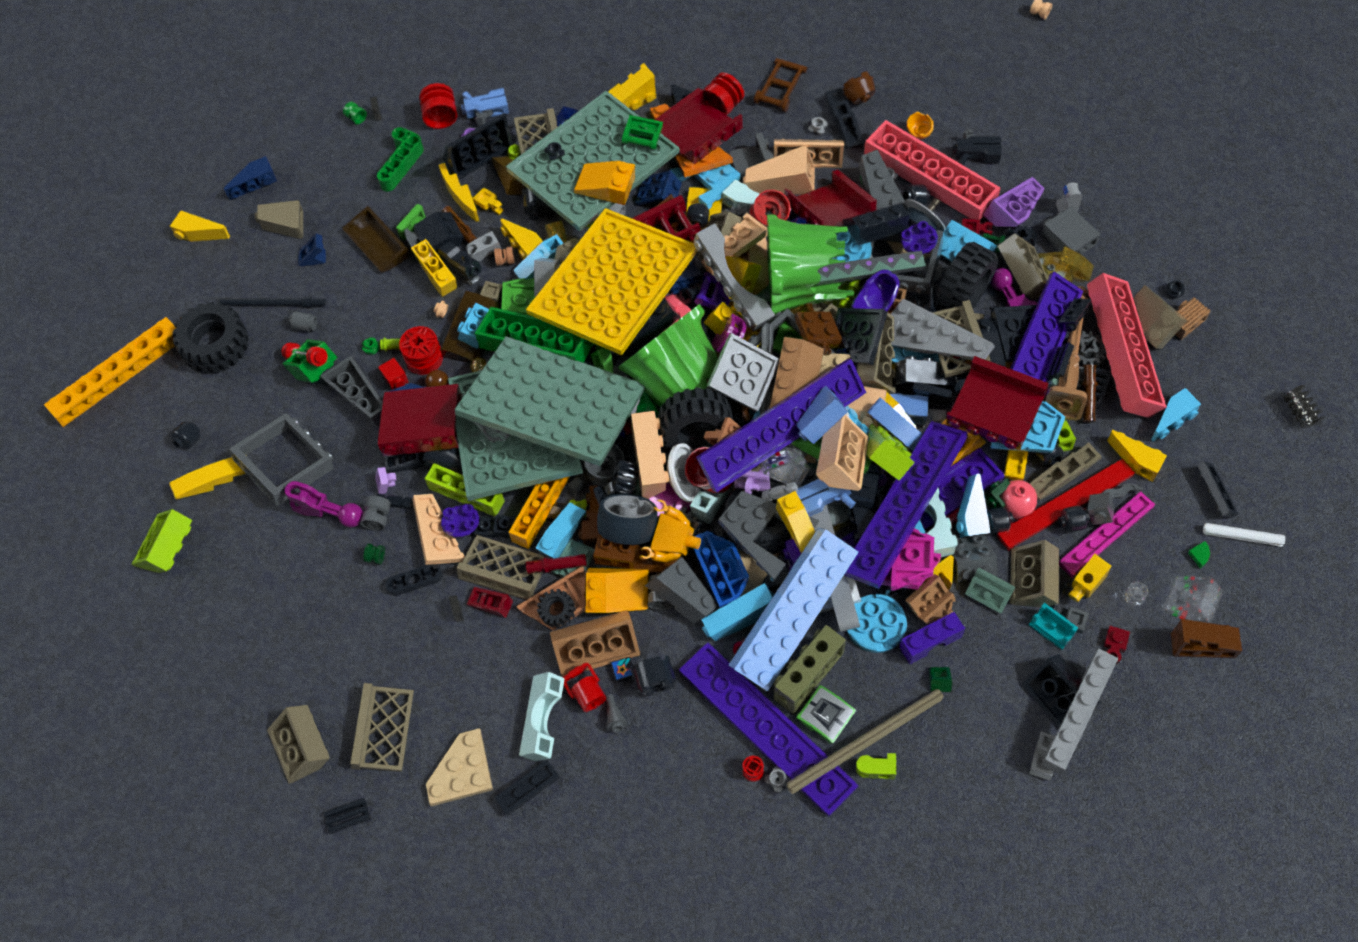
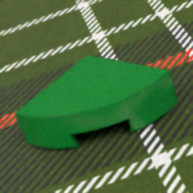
[1188,541,1210,569]

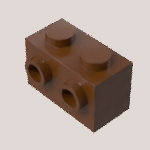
[594,534,639,569]

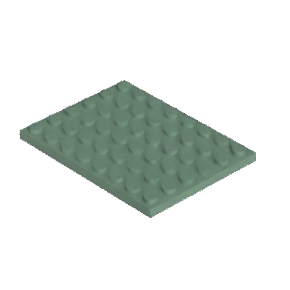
[506,91,680,231]
[455,337,645,466]
[448,370,583,501]

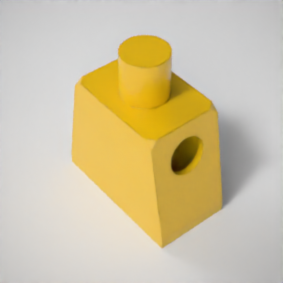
[725,255,762,300]
[1068,554,1111,602]

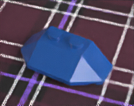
[693,531,750,608]

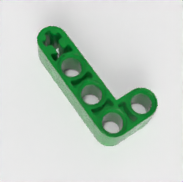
[377,127,424,192]

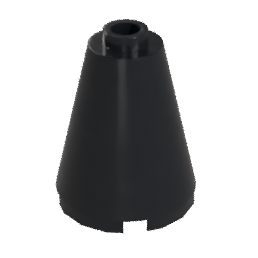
[422,446,463,475]

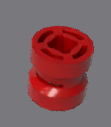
[743,756,764,782]

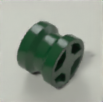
[364,543,385,565]

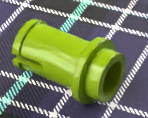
[380,337,400,352]

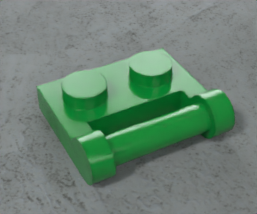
[622,115,663,150]

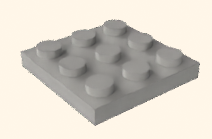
[707,333,780,412]

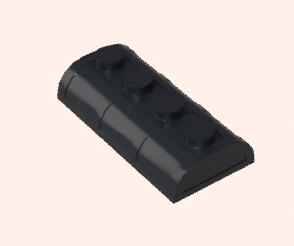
[796,461,880,509]

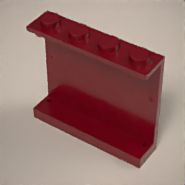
[655,88,743,164]
[784,169,877,227]
[946,356,1049,450]
[378,384,463,456]

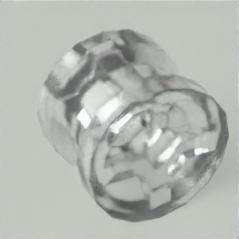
[1124,582,1148,606]

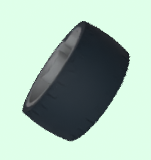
[597,494,658,545]

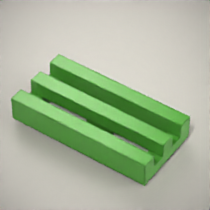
[396,204,425,240]

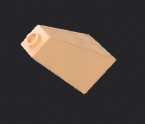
[743,145,815,195]

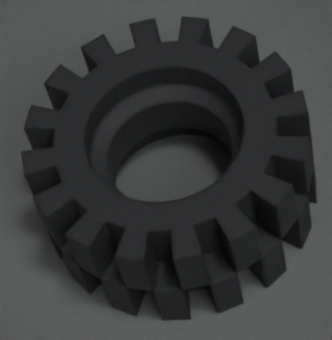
[537,589,576,628]

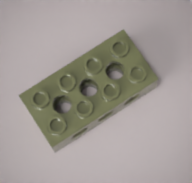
[773,625,846,715]

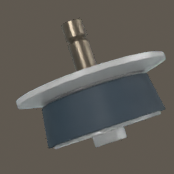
[904,198,946,232]

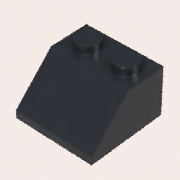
[413,212,464,253]

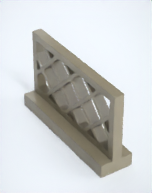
[514,108,557,155]
[933,300,991,377]
[457,535,549,600]
[350,683,414,772]

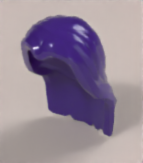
[851,269,899,311]

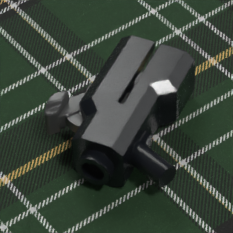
[952,129,1002,166]
[438,241,482,285]

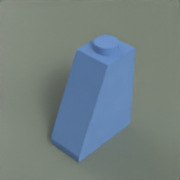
[796,385,848,444]

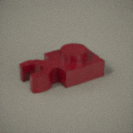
[961,218,993,235]
[1104,626,1130,664]

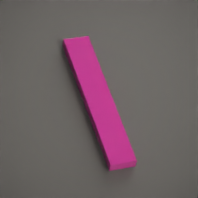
[1059,491,1155,578]

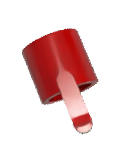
[563,662,606,712]

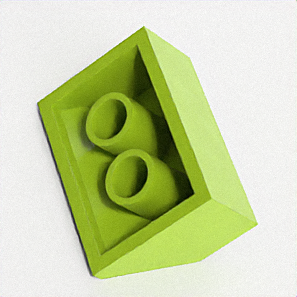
[131,509,192,573]

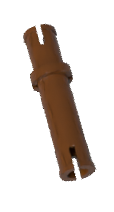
[442,206,477,244]
[1082,365,1097,423]

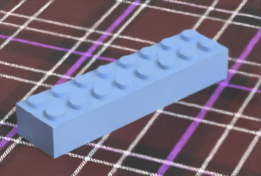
[729,527,858,691]

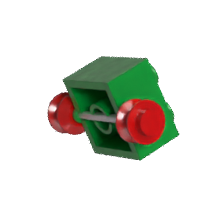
[281,339,338,383]

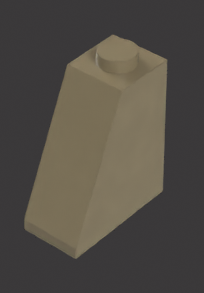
[255,200,303,239]

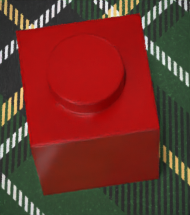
[378,358,409,390]

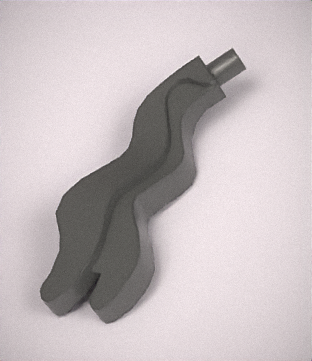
[1103,483,1143,501]

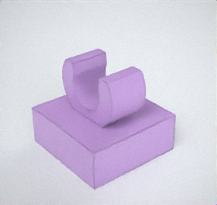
[375,467,397,494]

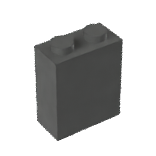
[1041,207,1100,262]

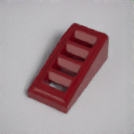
[467,587,513,618]

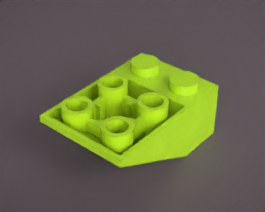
[866,424,915,480]

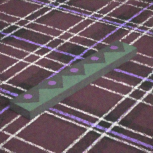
[817,251,926,285]

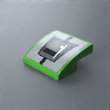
[796,685,856,744]

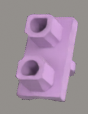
[734,468,770,494]

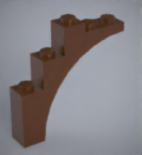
[579,485,678,580]

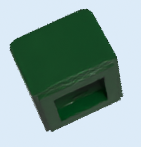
[929,667,952,692]

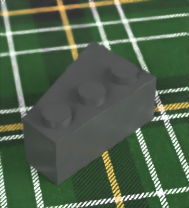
[644,557,718,624]

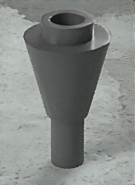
[606,694,627,732]

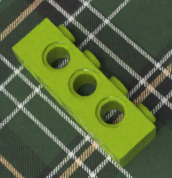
[425,463,505,517]

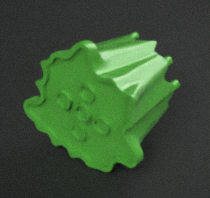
[767,214,854,314]
[618,304,718,408]

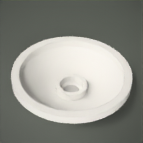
[667,443,702,502]

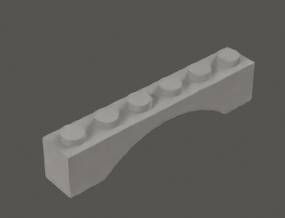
[693,223,775,331]
[1041,649,1118,775]

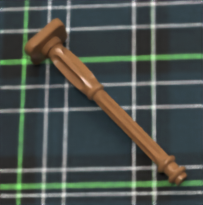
[1045,286,1089,421]

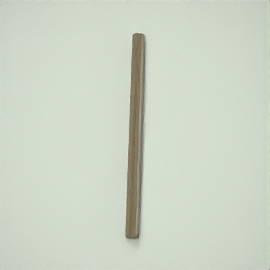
[786,689,943,794]

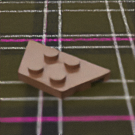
[517,566,586,631]

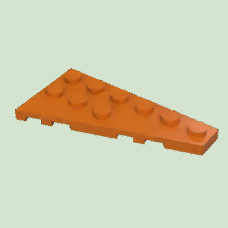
[650,104,733,177]

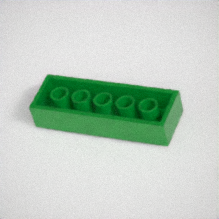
[474,307,594,363]

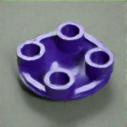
[901,221,938,254]
[441,504,479,537]

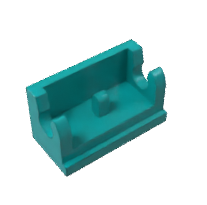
[1029,603,1078,650]

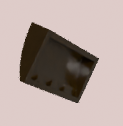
[342,206,412,273]
[441,291,501,365]

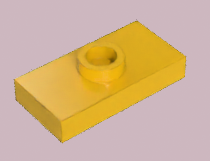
[1004,450,1028,480]

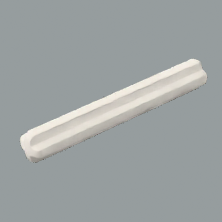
[1203,523,1285,547]

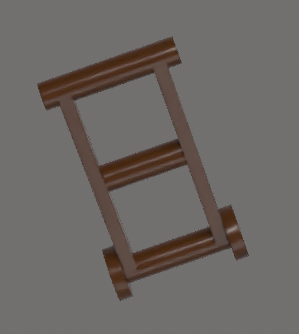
[754,58,807,112]

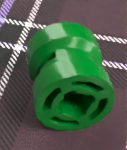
[343,102,367,124]

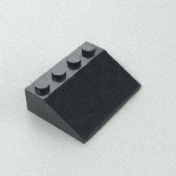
[443,113,512,180]

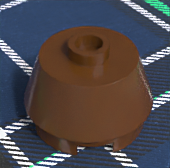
[842,71,876,105]

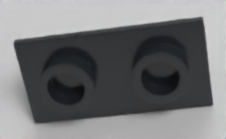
[1058,298,1092,332]

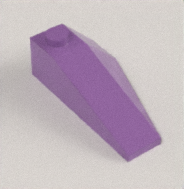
[983,177,1045,227]

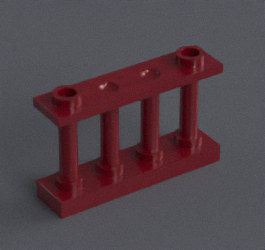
[631,195,701,242]

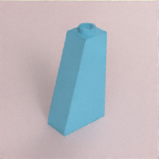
[701,583,775,641]

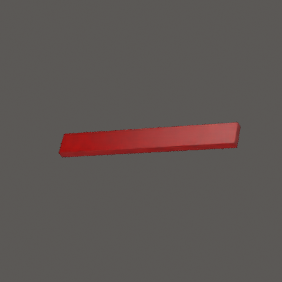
[996,459,1135,551]

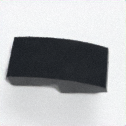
[474,515,515,538]

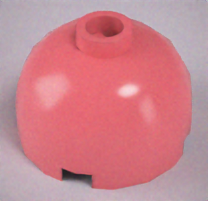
[999,480,1037,520]

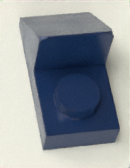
[298,233,326,267]

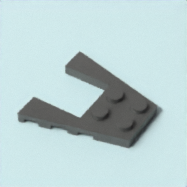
[718,491,819,582]

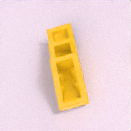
[439,163,479,222]
[169,457,246,499]

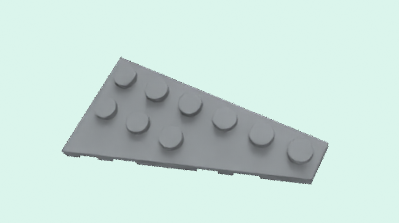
[891,299,994,360]

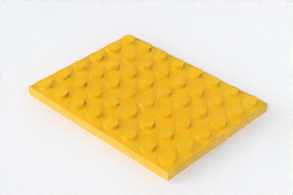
[526,208,698,355]

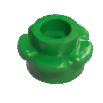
[362,338,380,355]

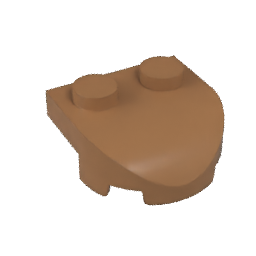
[905,574,955,624]

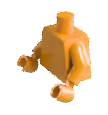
[639,500,701,563]

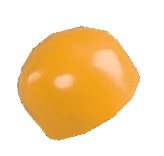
[907,112,934,139]

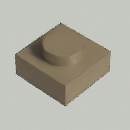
[480,281,503,302]

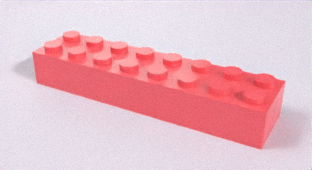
[864,120,1000,220]
[1087,273,1167,418]

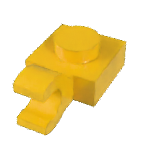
[472,188,504,215]

